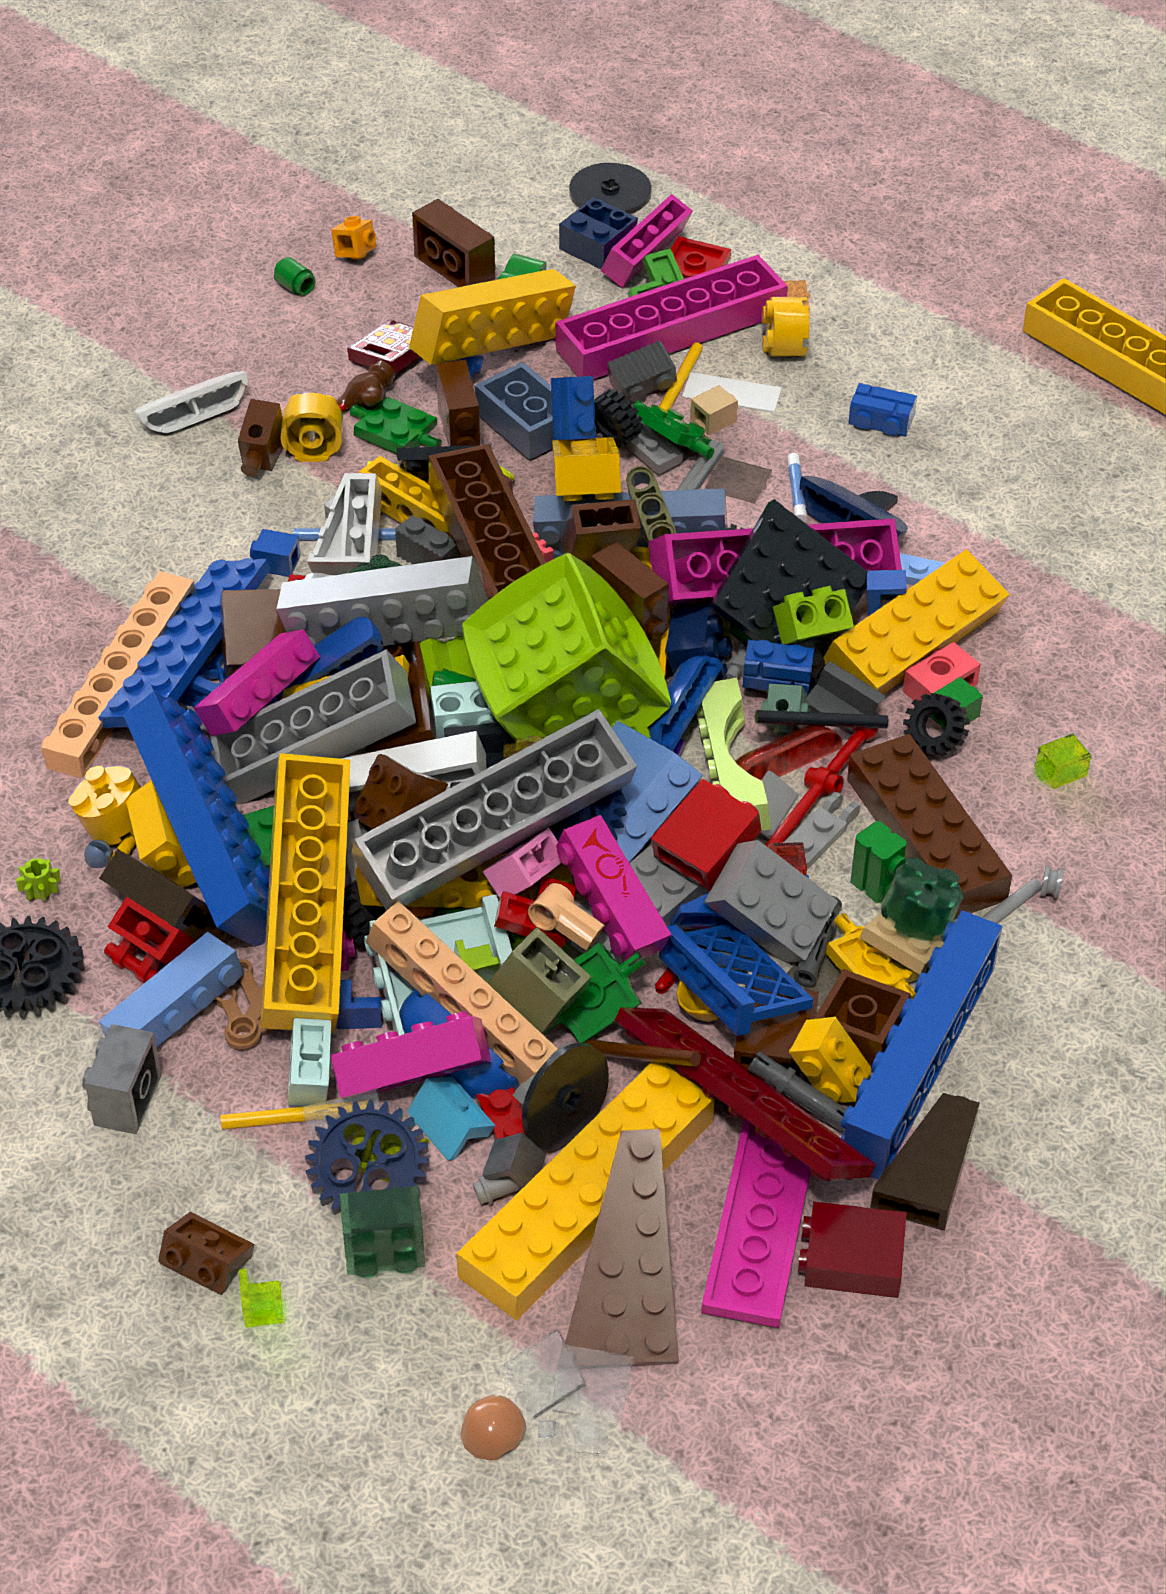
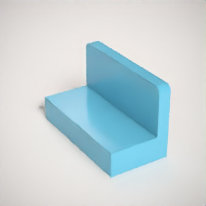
[408,1076,495,1161]

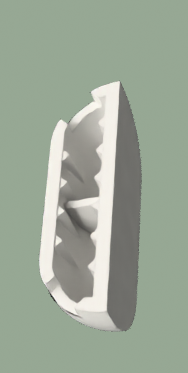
[135,371,248,433]

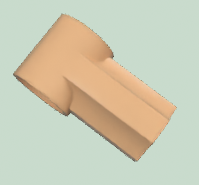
[528,883,605,950]

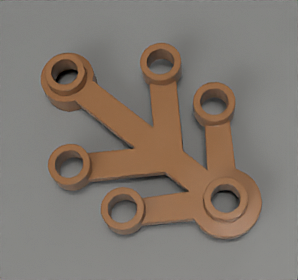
[215,959,277,1050]

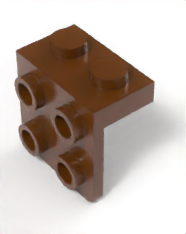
[353,754,448,829]

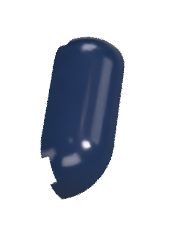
[799,476,908,542]

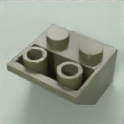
[488,927,591,1034]

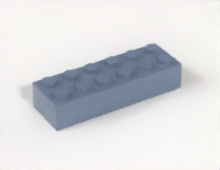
[533,488,728,559]

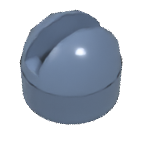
[84,840,113,868]

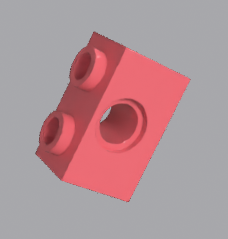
[903,642,981,701]

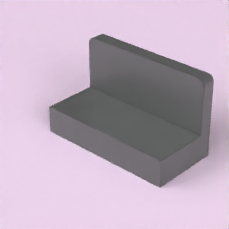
[806,661,885,735]

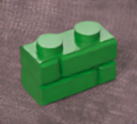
[850,821,908,903]

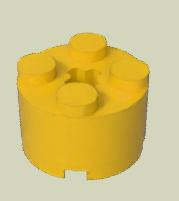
[762,297,810,356]
[281,393,343,462]
[68,766,141,845]

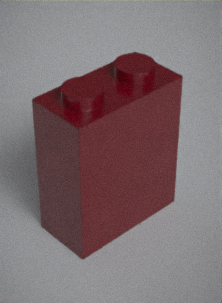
[798,1201,907,1298]

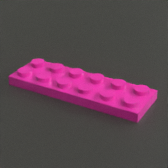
[701,1120,811,1328]

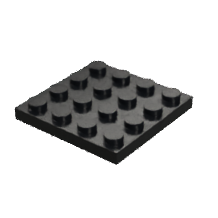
[709,499,868,680]

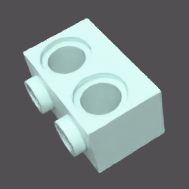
[430,681,499,739]
[287,1018,331,1106]

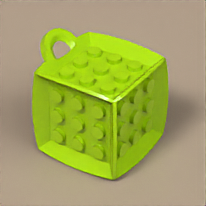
[462,553,671,749]

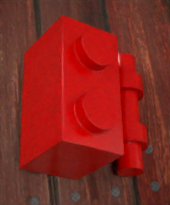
[104,897,197,984]

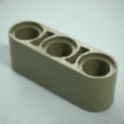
[626,466,676,547]

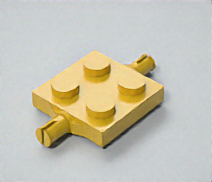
[825,913,926,999]

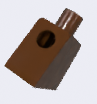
[238,399,283,477]

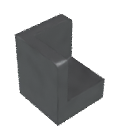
[482,1133,546,1188]

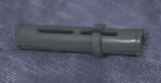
[793,895,842,986]
[747,1050,847,1133]

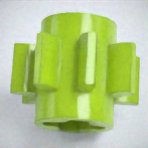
[16,858,61,901]

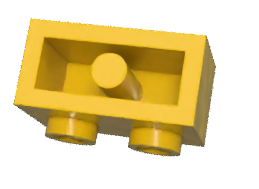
[789,1017,871,1103]

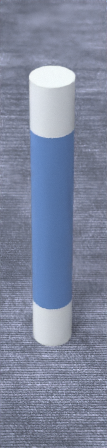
[787,453,807,522]

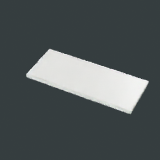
[682,372,782,412]

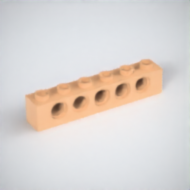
[366,901,558,1085]

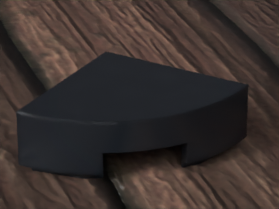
[858,491,898,511]

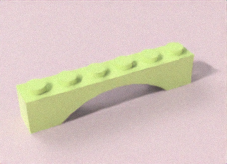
[696,678,771,831]

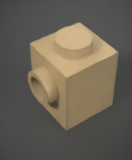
[690,385,738,435]

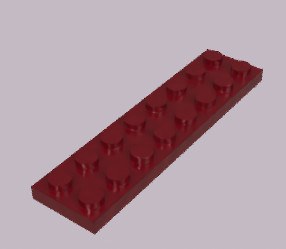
[615,1007,877,1181]

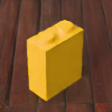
[126,780,196,888]

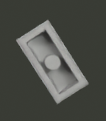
[757,770,799,841]

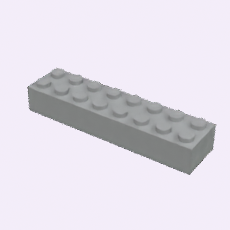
[351,709,637,911]

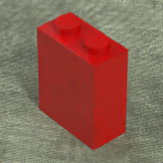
[651,779,762,891]

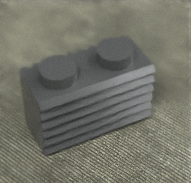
[607,340,677,402]
[395,515,462,565]

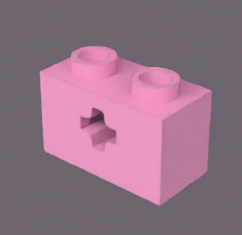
[483,828,562,898]

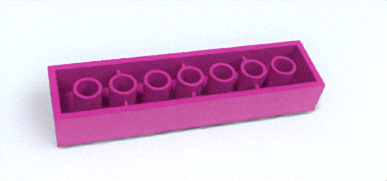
[556,254,788,379]
[648,518,902,605]

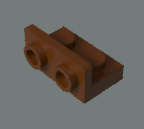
[158,1211,255,1295]

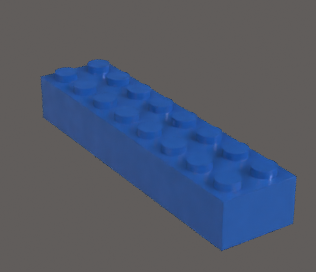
[123,691,270,947]
[841,910,1003,1180]

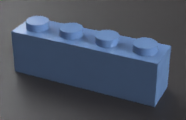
[98,932,244,1047]

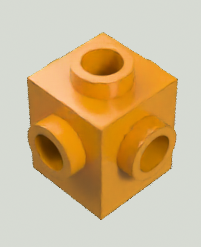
[331,216,376,259]

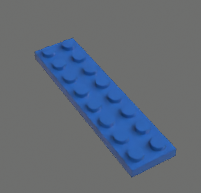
[98,558,271,728]

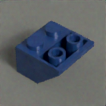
[559,197,638,269]
[665,601,732,682]

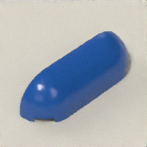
[282,617,383,697]
[649,655,723,751]
[399,989,520,1099]

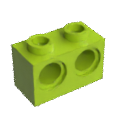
[773,586,854,644]

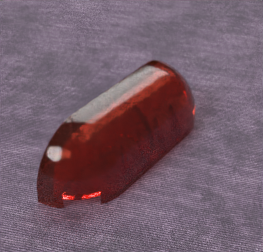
[735,726,843,780]

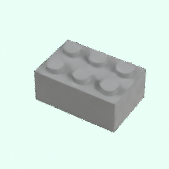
[704,840,838,963]

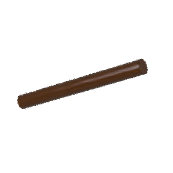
[585,1039,701,1067]

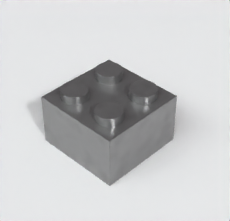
[82,1024,161,1135]

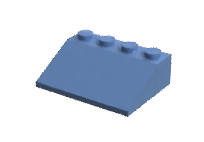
[553,721,703,863]

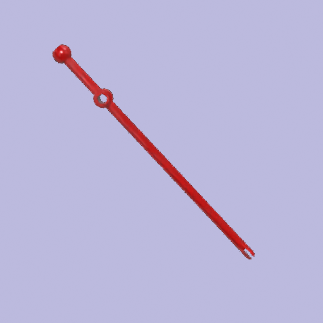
[655,727,879,994]

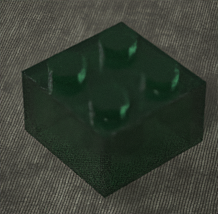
[340,1186,425,1277]

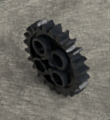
[0,916,85,1018]

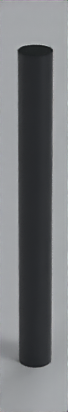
[755,710,889,729]

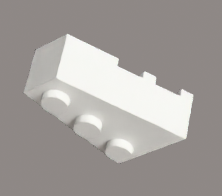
[307,473,382,575]

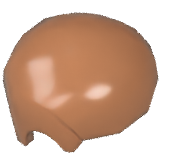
[460,1395,526,1461]

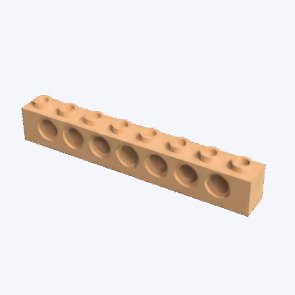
[41,571,195,778]

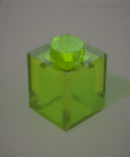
[1034,733,1092,789]

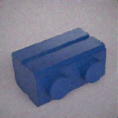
[551,376,596,440]
[848,383,917,437]
[742,640,814,696]

